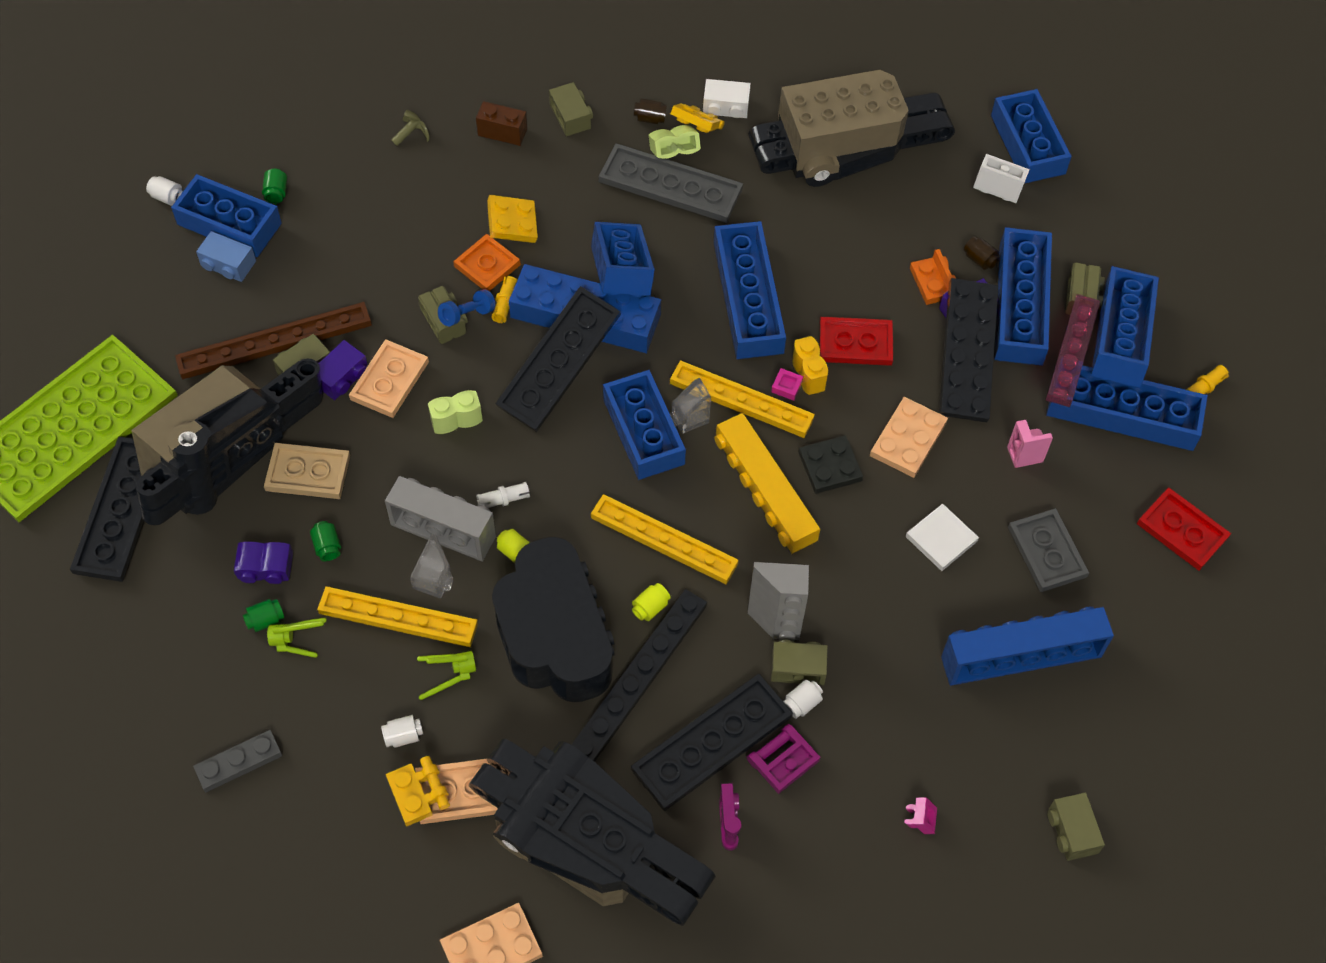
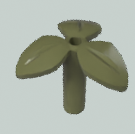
[391,110,430,146]

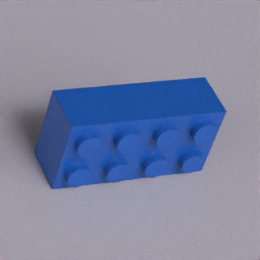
[991,89,1072,183]
[171,174,282,257]
[591,222,655,297]
[603,370,686,480]

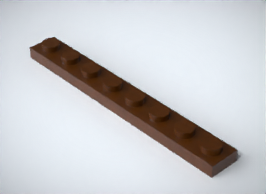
[175,302,372,380]

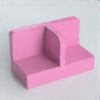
[1007,420,1053,468]

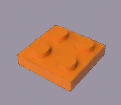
[453,234,521,291]

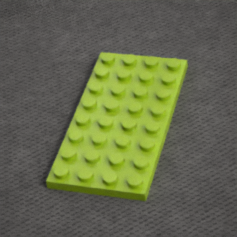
[0,334,178,523]

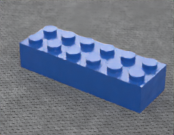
[714,221,786,359]
[994,227,1052,366]
[509,264,661,353]
[1091,266,1159,388]
[1046,360,1208,451]
[941,607,1114,686]

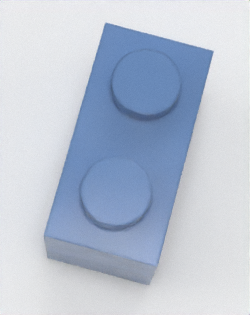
[196,231,256,282]

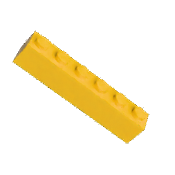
[714,413,820,553]

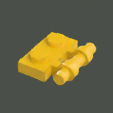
[670,103,724,133]
[386,756,450,827]

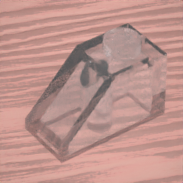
[670,378,711,434]
[410,534,453,599]

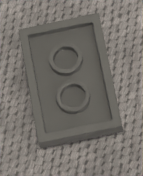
[1008,508,1089,593]

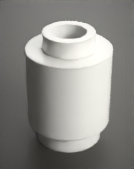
[146,176,183,206]
[783,680,823,719]
[381,715,423,748]

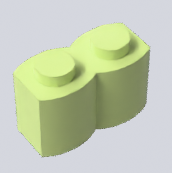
[649,125,701,159]
[428,390,483,434]

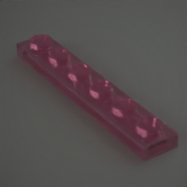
[1046,294,1100,407]

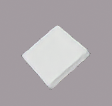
[906,503,979,571]

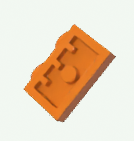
[910,249,956,305]

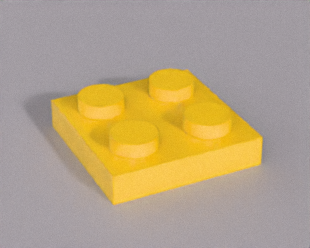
[487,195,538,243]

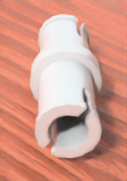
[476,482,530,508]

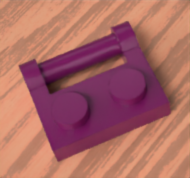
[747,724,821,794]
[719,783,741,851]

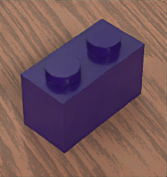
[318,340,368,401]

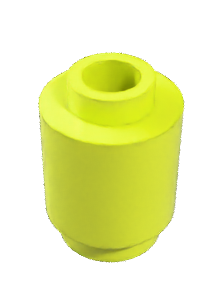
[497,529,530,563]
[632,583,671,621]

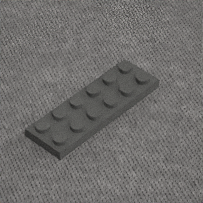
[599,143,743,223]

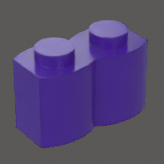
[234,542,293,584]

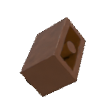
[476,101,527,146]

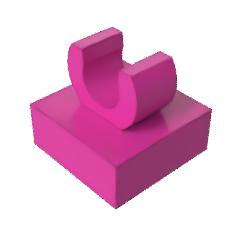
[771,368,804,400]
[904,797,937,834]

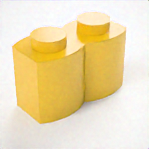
[792,336,828,395]

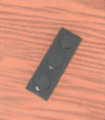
[193,730,282,793]

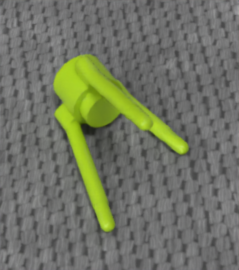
[267,618,327,658]
[417,651,476,700]

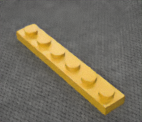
[670,360,815,438]
[591,494,739,584]
[317,587,478,647]

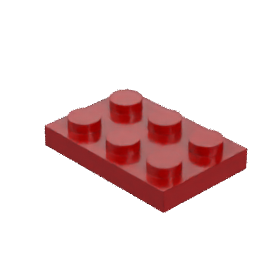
[820,317,893,366]
[1137,487,1231,571]

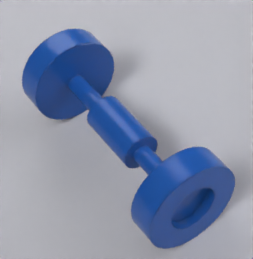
[438,289,495,327]

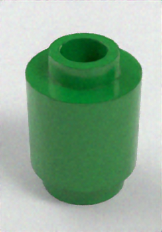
[262,168,287,204]
[310,521,341,561]
[242,599,284,633]

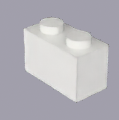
[703,79,750,118]
[973,154,1030,203]

